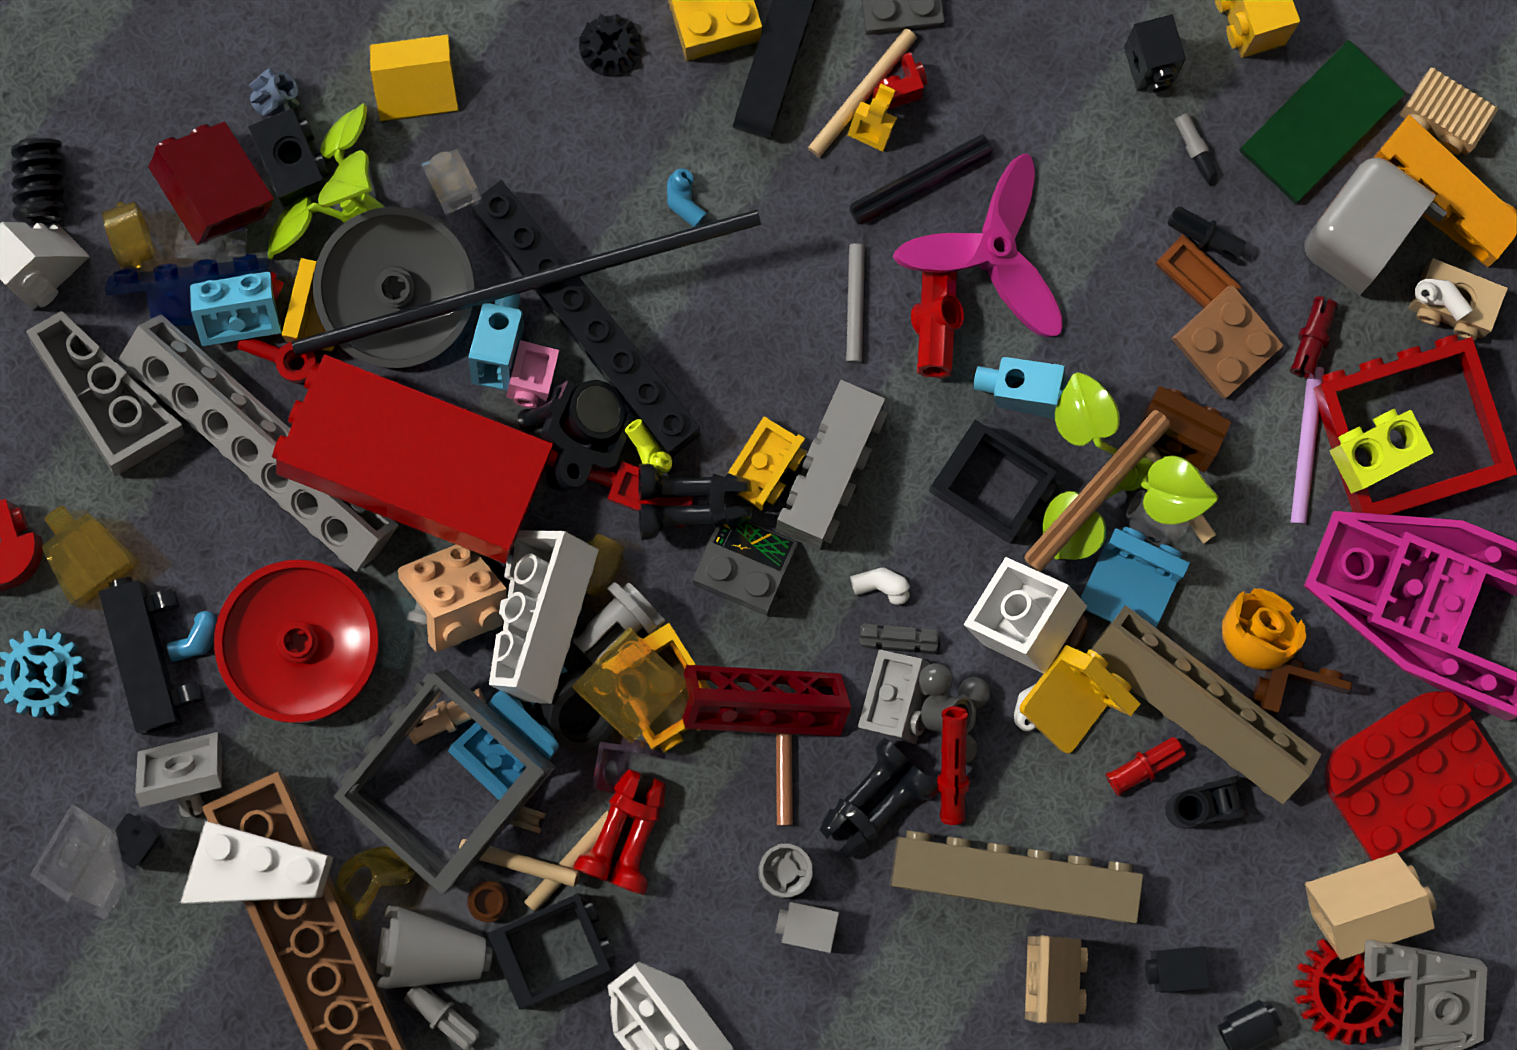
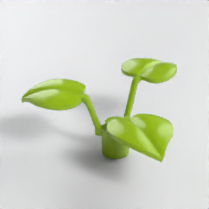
[268,103,385,261]
[1042,372,1219,560]

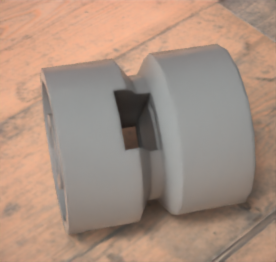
[758,844,812,898]

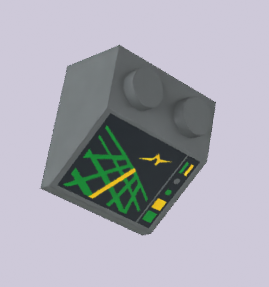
[693,521,798,616]

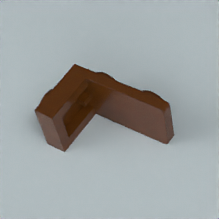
[1253,659,1353,715]

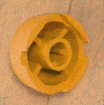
[1222,589,1306,670]

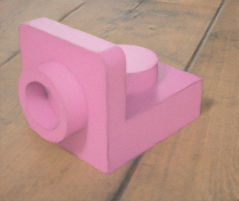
[506,340,559,408]

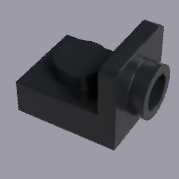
[105,813,162,869]

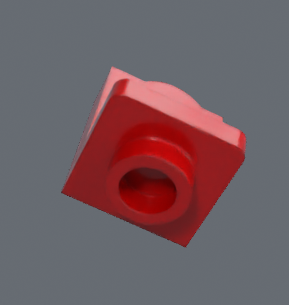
[872,52,928,110]

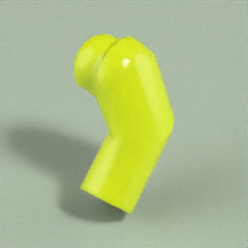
[625,419,672,475]

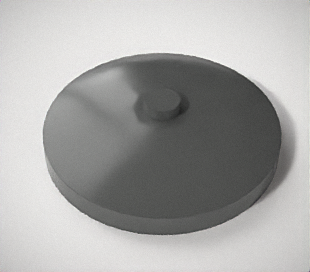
[313,207,475,368]

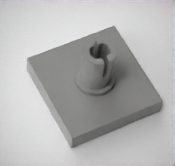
[135,732,222,817]

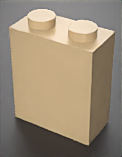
[1305,853,1437,960]

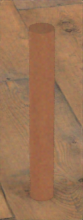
[776,733,793,825]

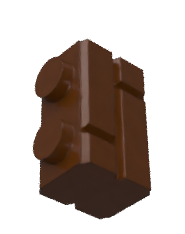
[1136,385,1232,473]

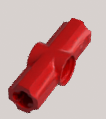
[911,271,964,378]

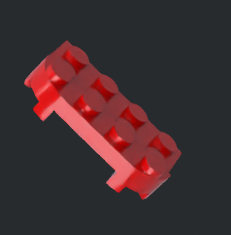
[1325,691,1512,861]

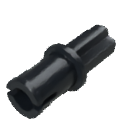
[1167,206,1246,264]

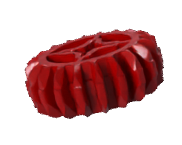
[1293,939,1405,1045]

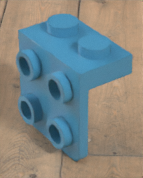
[1080,527,1190,628]
[448,690,559,800]

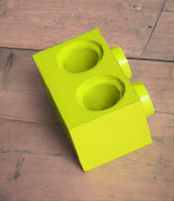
[1329,408,1434,494]

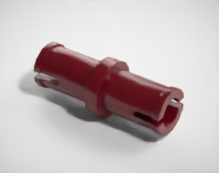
[1290,296,1339,379]

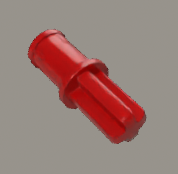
[1105,737,1186,797]

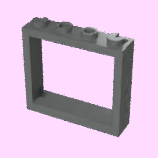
[334,669,556,895]

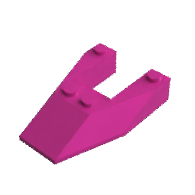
[1304,511,1517,721]

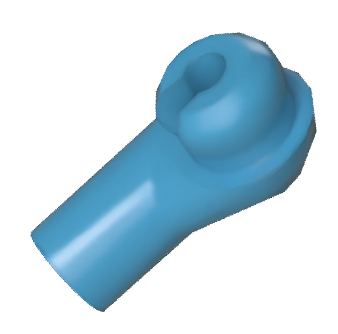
[667,168,707,227]
[167,611,217,662]

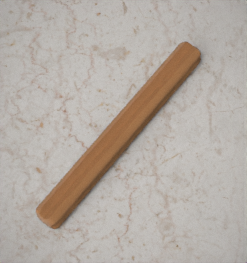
[1024,410,1170,572]

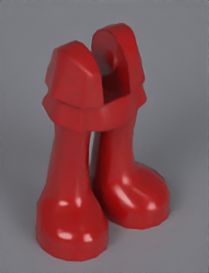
[572,769,665,895]

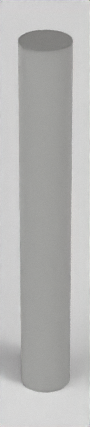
[846,244,865,363]

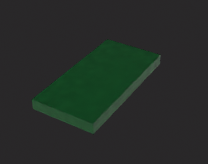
[1239,40,1405,205]

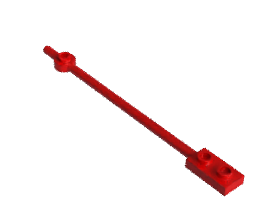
[237,338,695,529]

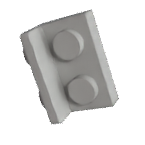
[858,649,931,744]

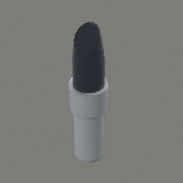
[1175,113,1218,186]

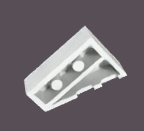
[0,222,90,310]
[181,821,334,904]

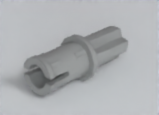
[404,985,479,1050]

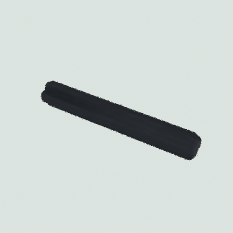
[849,135,993,224]

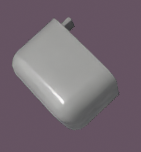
[1305,158,1447,296]

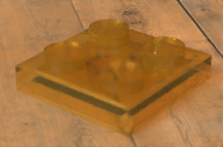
[572,627,686,744]

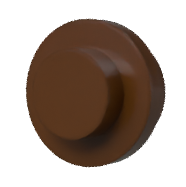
[467,881,508,922]

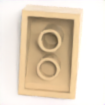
[1025,936,1088,1023]

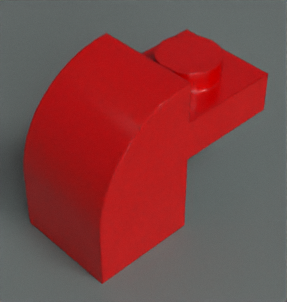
[0,499,43,592]

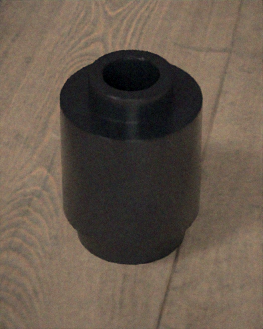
[1217,999,1282,1050]

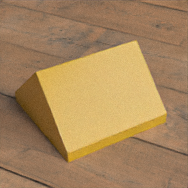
[370,35,458,122]

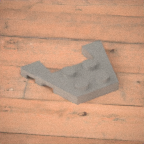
[1364,940,1487,1050]

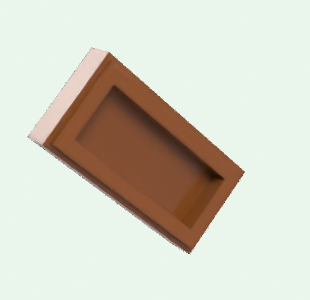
[1155,234,1241,309]

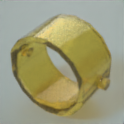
[102,201,155,269]

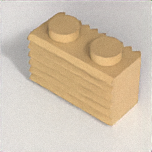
[1400,68,1499,156]

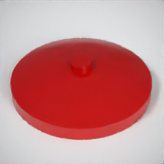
[214,559,380,724]

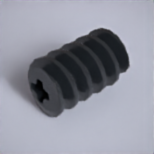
[11,137,64,225]

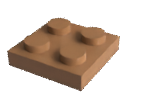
[1171,285,1284,398]

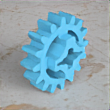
[0,629,87,718]

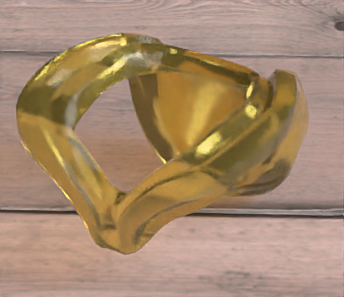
[335,846,415,921]

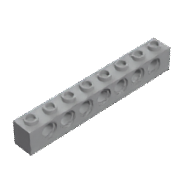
[118,314,399,572]

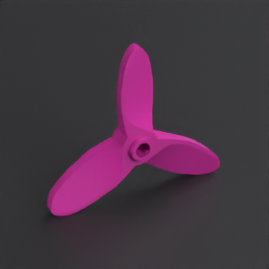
[893,153,1062,337]

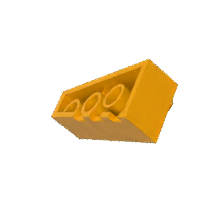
[1373,114,1517,267]

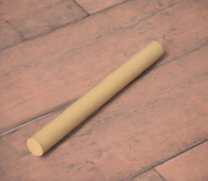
[808,28,917,158]

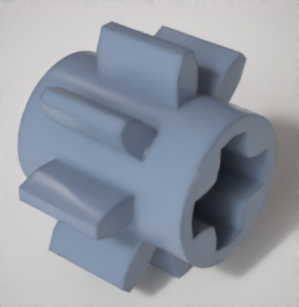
[249,68,299,117]

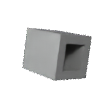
[775,902,839,953]

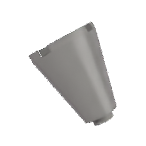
[376,905,492,989]

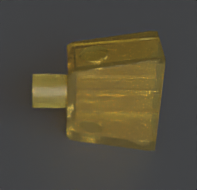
[42,505,141,608]

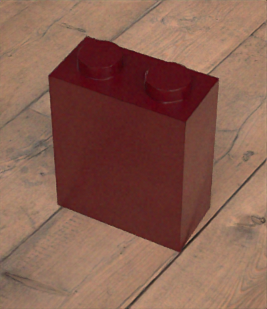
[148,121,274,245]

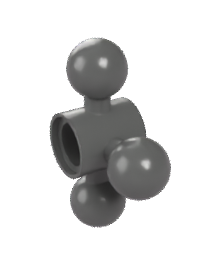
[919,663,990,764]

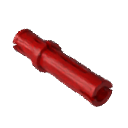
[937,706,970,825]

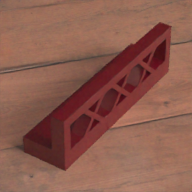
[682,665,851,736]

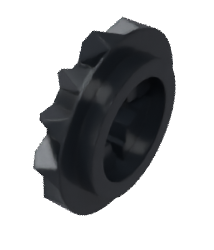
[579,14,642,76]

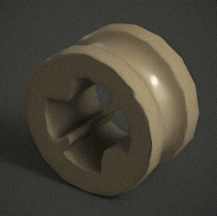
[509,807,546,833]

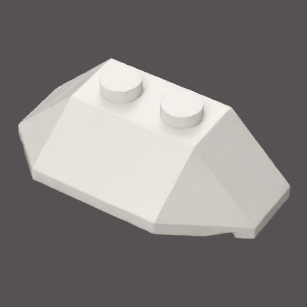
[608,962,733,1050]

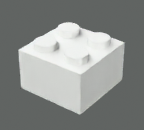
[964,557,1087,674]

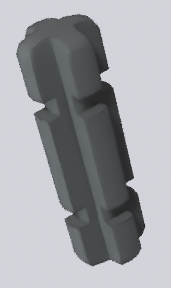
[859,623,939,653]

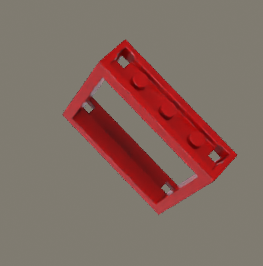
[1313,334,1517,515]

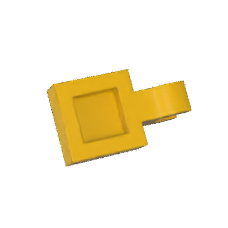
[847,84,897,152]

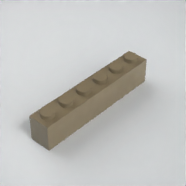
[1091,605,1321,805]
[889,831,1143,924]

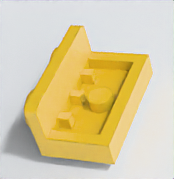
[728,416,807,511]

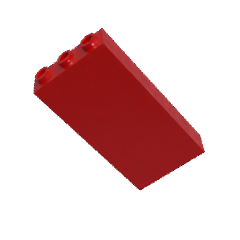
[272,354,553,564]

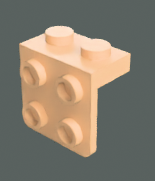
[398,545,507,653]

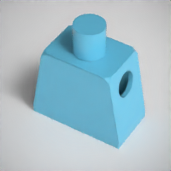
[468,294,524,391]
[973,357,1068,419]

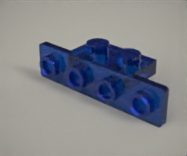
[105,254,269,326]

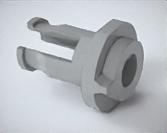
[571,582,665,669]

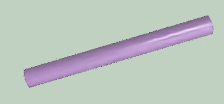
[1290,367,1324,525]

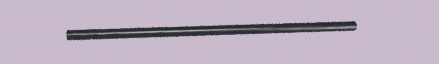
[292,209,762,356]

